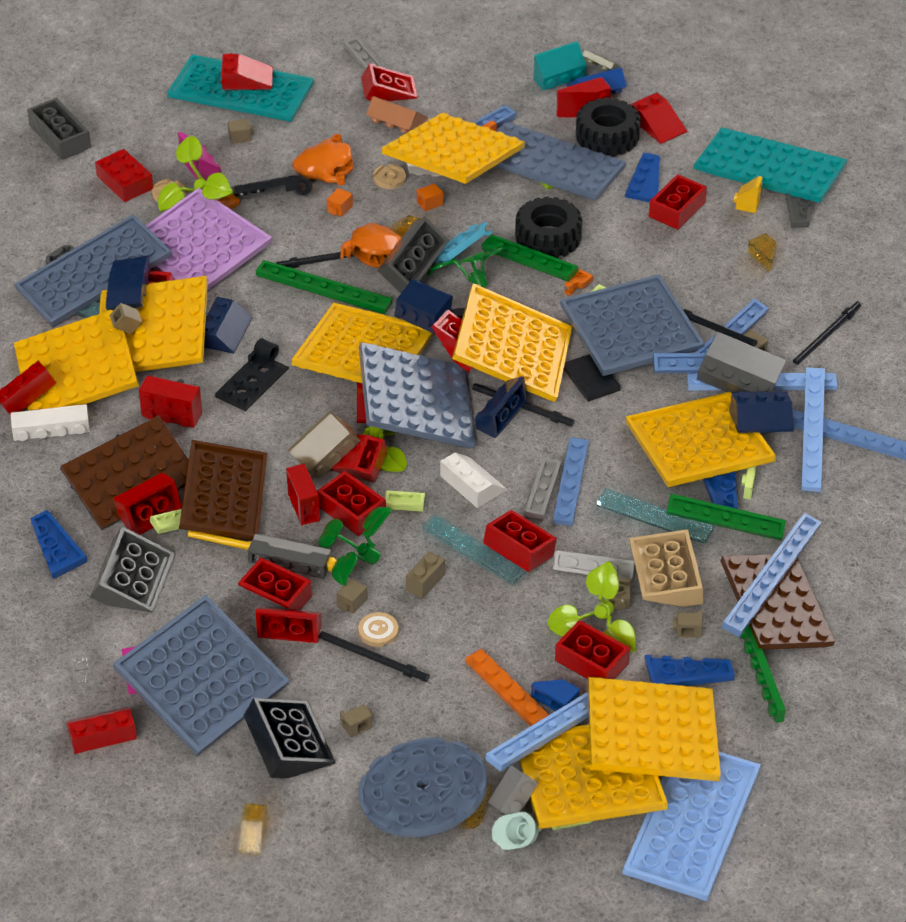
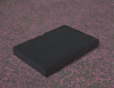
[563,354,621,402]

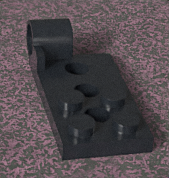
[230,175,312,197]
[215,338,289,412]

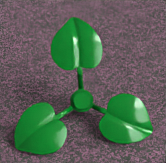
[428,247,508,287]
[318,507,392,586]

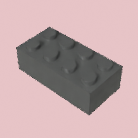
[27,97,91,160]
[377,216,449,293]

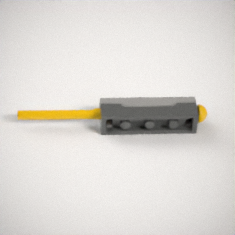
[188,530,337,579]

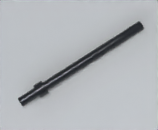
[276,252,354,268]
[793,301,861,365]
[683,309,757,347]
[472,383,575,427]
[319,631,430,682]

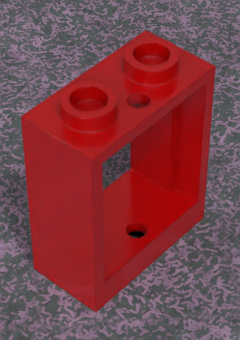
[286,463,320,526]

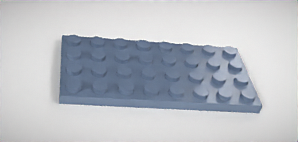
[495,122,626,201]
[14,214,172,327]

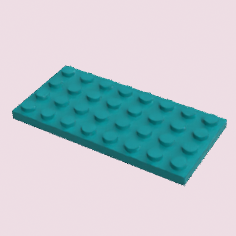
[167,54,314,122]
[694,127,847,203]

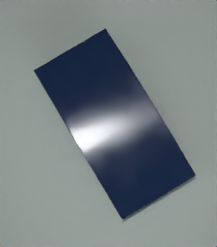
[106,256,149,311]

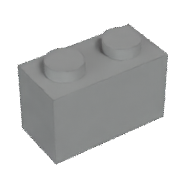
[488,765,538,815]

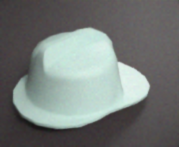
[492,812,542,850]

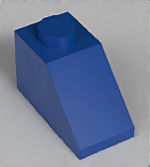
[531,679,580,711]

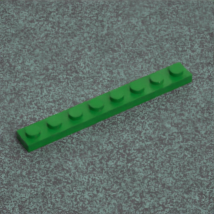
[256,260,392,314]

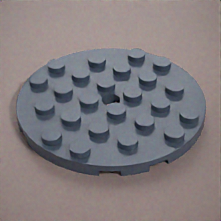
[359,738,488,838]

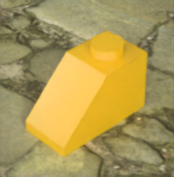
[733,176,762,213]

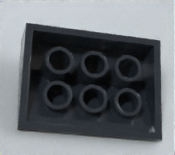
[243,698,336,778]

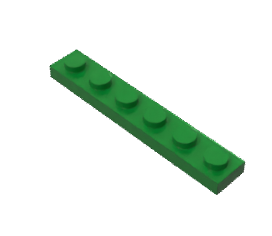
[481,234,578,282]
[666,494,786,541]
[739,625,786,723]

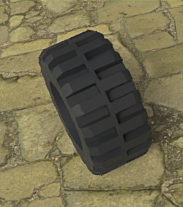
[576,98,640,157]
[515,196,582,258]

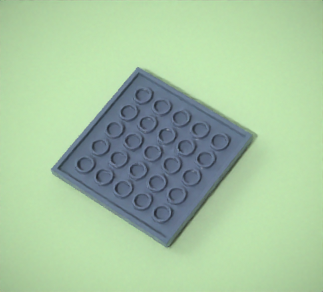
[560,274,705,376]
[359,342,476,448]
[113,595,290,756]

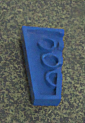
[625,152,660,203]
[703,471,738,509]
[30,510,87,579]
[644,655,735,686]

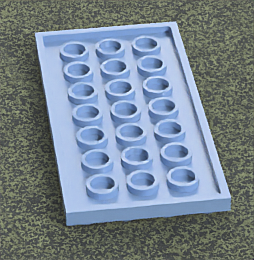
[623,752,761,901]

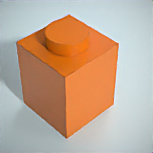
[416,183,444,211]
[327,188,353,217]

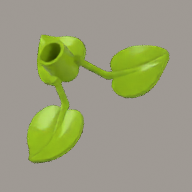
[158,136,233,211]
[362,426,407,472]
[547,561,637,652]

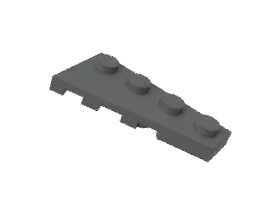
[786,193,814,228]

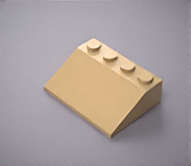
[629,529,703,607]

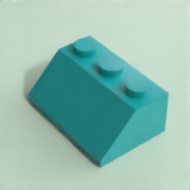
[533,41,586,91]

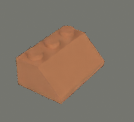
[366,96,428,133]

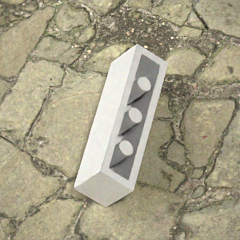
[11,404,90,441]

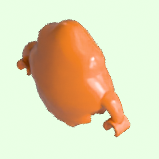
[292,134,353,186]
[340,223,402,268]

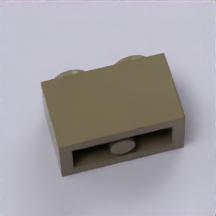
[406,551,445,599]

